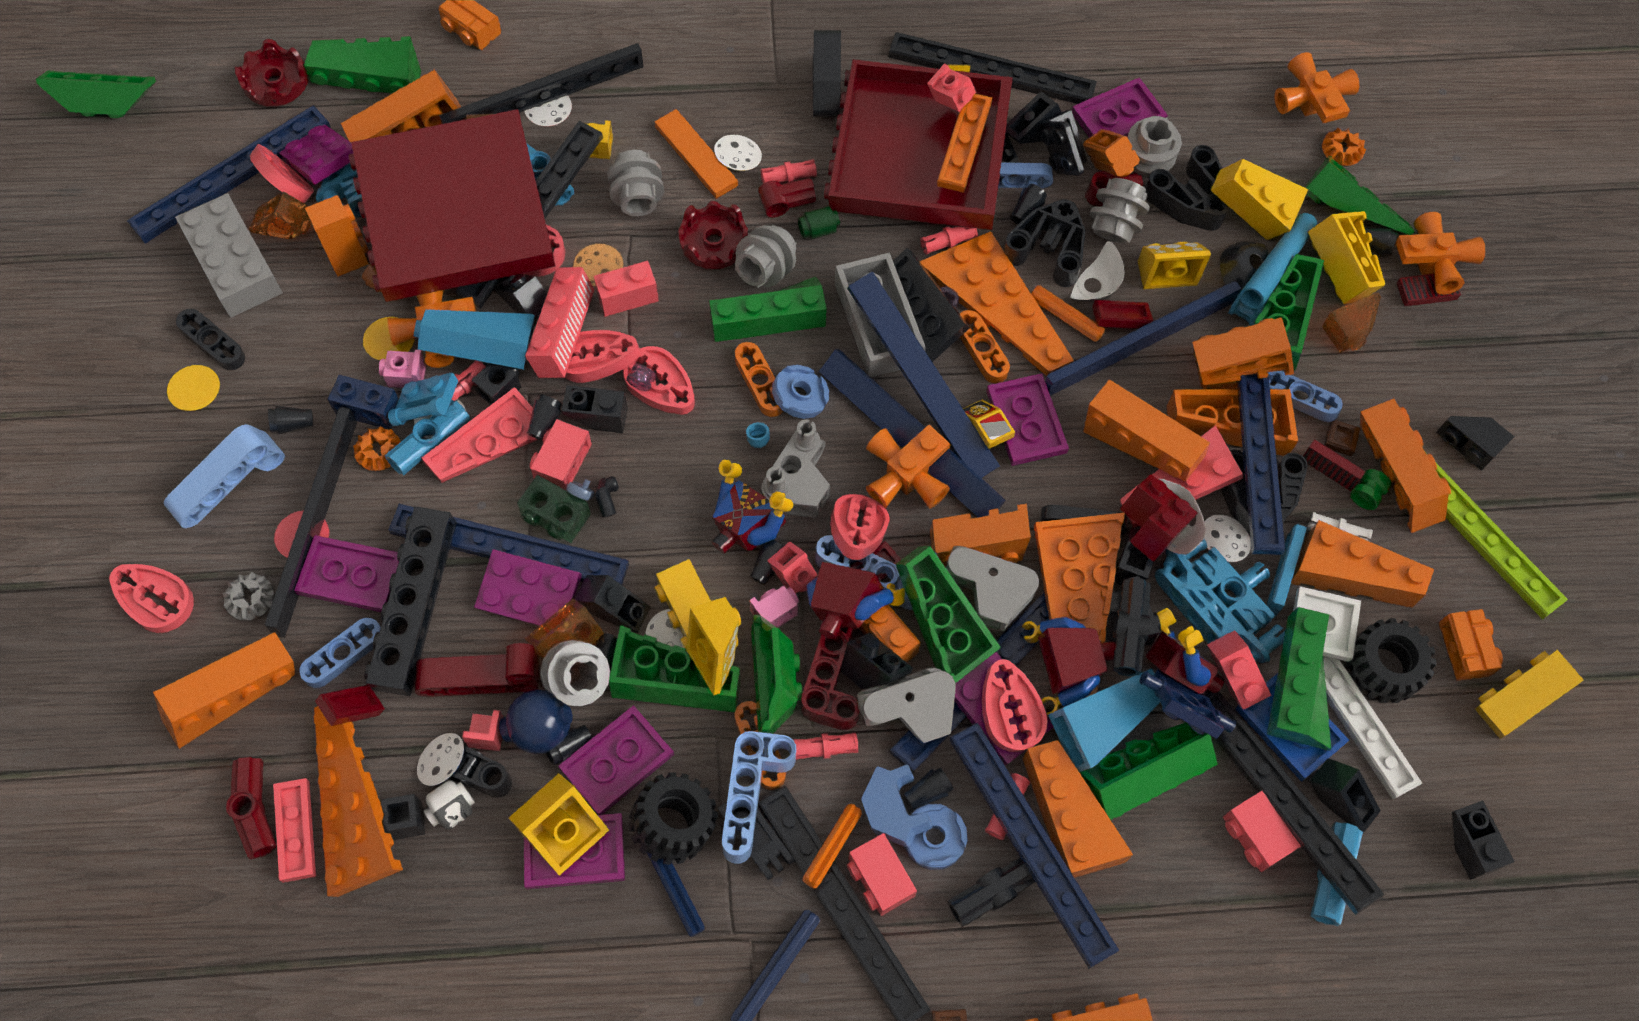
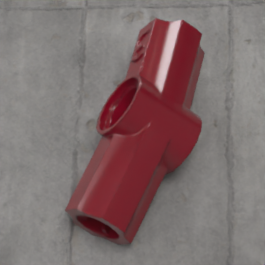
[226,757,277,860]

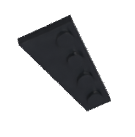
[893,248,970,362]

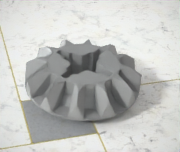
[222,572,274,620]

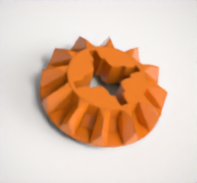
[1322,128,1366,166]
[353,426,401,471]

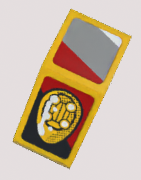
[963,399,1015,449]

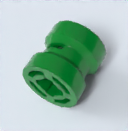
[1350,469,1392,510]

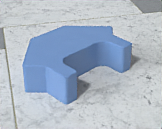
[861,765,933,848]

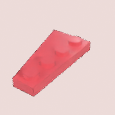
[421,387,538,483]
[1120,425,1243,528]

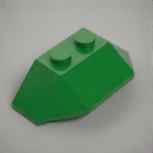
[36,70,156,118]
[750,615,802,734]

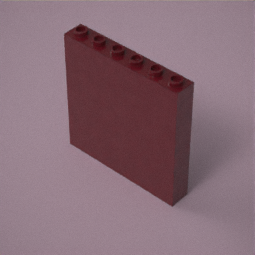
[824,59,1013,230]
[349,109,555,302]

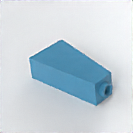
[414,309,535,370]
[1048,668,1160,772]

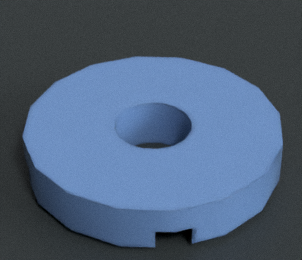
[772,365,829,419]
[905,804,968,870]

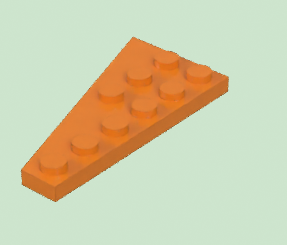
[920,231,1074,376]
[1034,513,1125,697]
[314,706,403,897]

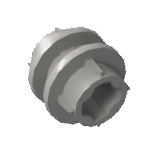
[1128,116,1182,178]
[607,149,664,216]
[1089,178,1150,244]
[735,225,797,288]
[540,640,610,706]

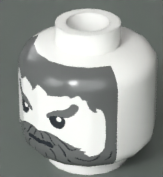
[423,780,475,830]

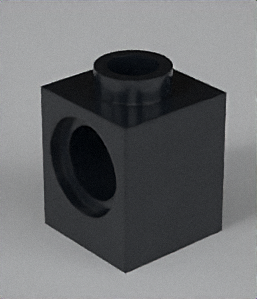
[472,363,522,405]

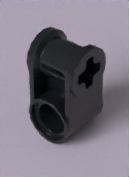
[449,746,512,798]

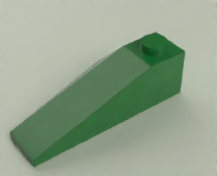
[1306,156,1415,235]

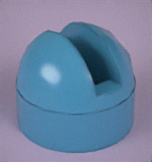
[746,422,770,448]

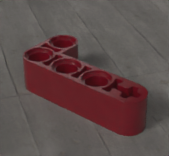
[801,626,860,731]
[415,643,539,697]

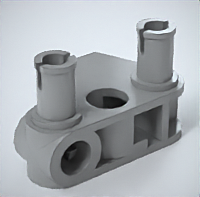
[761,419,830,518]
[946,546,1039,631]
[857,668,956,743]

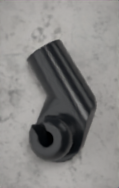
[595,476,619,518]

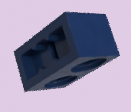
[327,375,399,430]

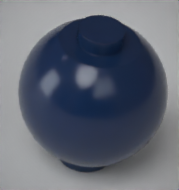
[499,689,573,754]

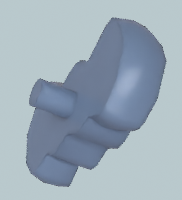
[566,479,595,500]

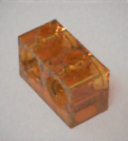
[525,598,604,661]

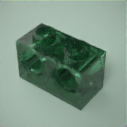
[517,475,591,543]

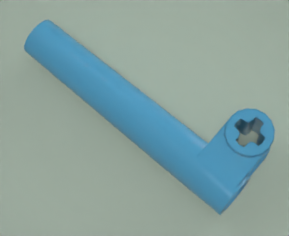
[1228,213,1318,326]

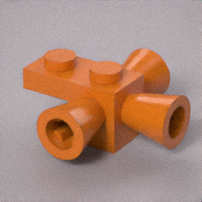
[1274,52,1359,124]
[1396,212,1485,294]
[387,290,476,368]
[866,425,950,509]

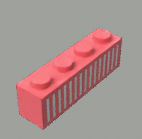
[525,267,594,378]

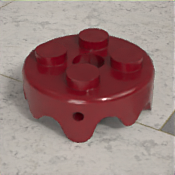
[235,39,308,107]
[678,201,748,270]

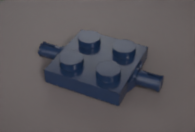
[1139,670,1236,739]

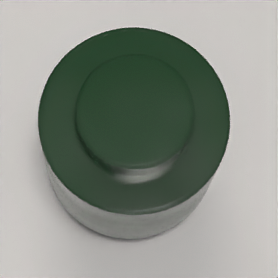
[797,206,840,240]

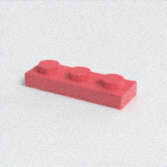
[273,778,316,883]

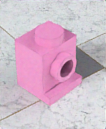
[379,350,427,388]
[750,586,799,628]

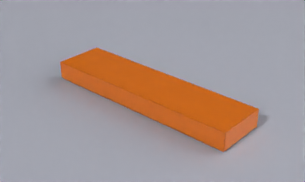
[937,94,992,193]
[654,109,738,199]

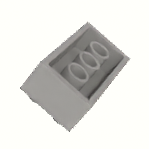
[175,193,283,318]
[835,252,925,378]

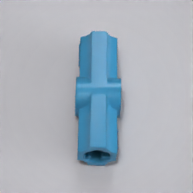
[385,400,470,476]
[1310,822,1363,926]

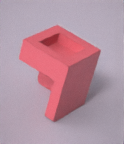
[462,710,504,751]

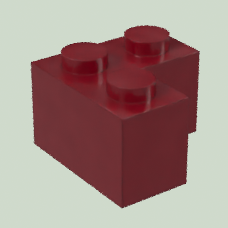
[1120,474,1198,562]

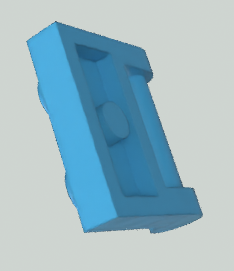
[388,372,458,426]

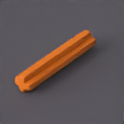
[1031,285,1105,342]
[802,804,862,889]

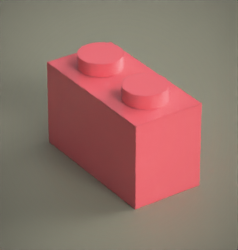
[594,261,659,317]
[530,419,592,493]
[1207,630,1271,710]
[1223,791,1301,872]
[846,833,917,916]

